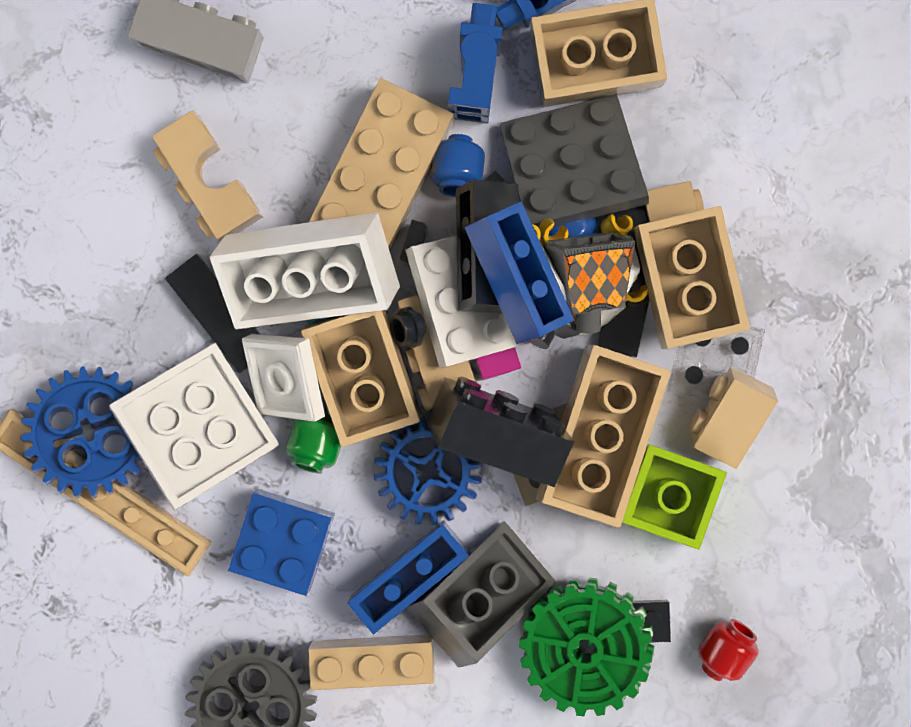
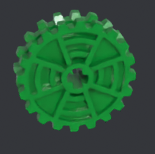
[519,578,655,717]

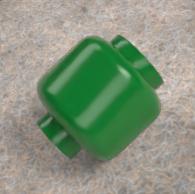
[285,413,341,474]

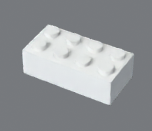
[209,212,400,329]

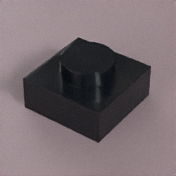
[632,600,671,643]

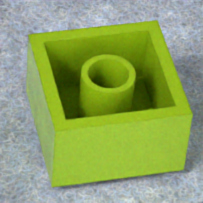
[622,444,727,550]

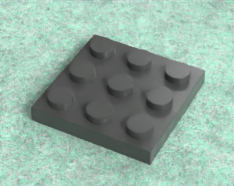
[499,94,649,228]

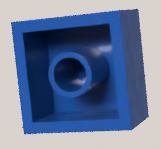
[228,489,335,596]

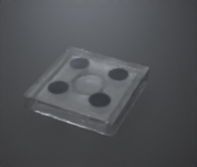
[667,326,765,400]

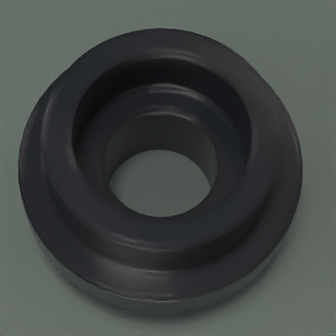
[390,307,426,348]

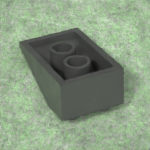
[407,521,556,668]

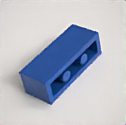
[465,201,574,344]
[347,520,469,635]

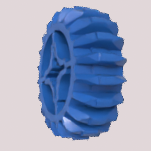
[374,416,482,525]

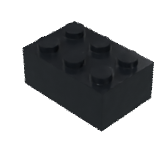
[426,377,574,487]

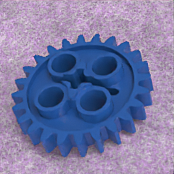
[20,366,142,499]

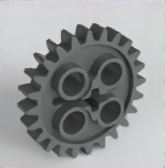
[185,639,317,727]

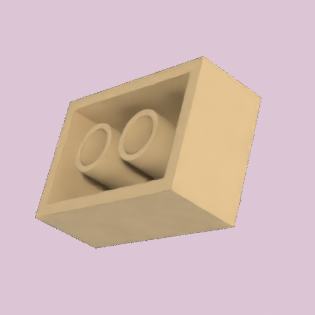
[530,0,667,107]
[633,206,750,349]
[301,310,421,447]

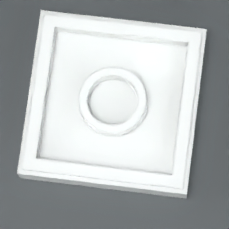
[242,334,325,421]

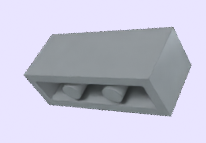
[127,0,264,83]

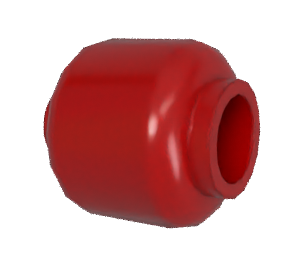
[698,619,759,681]

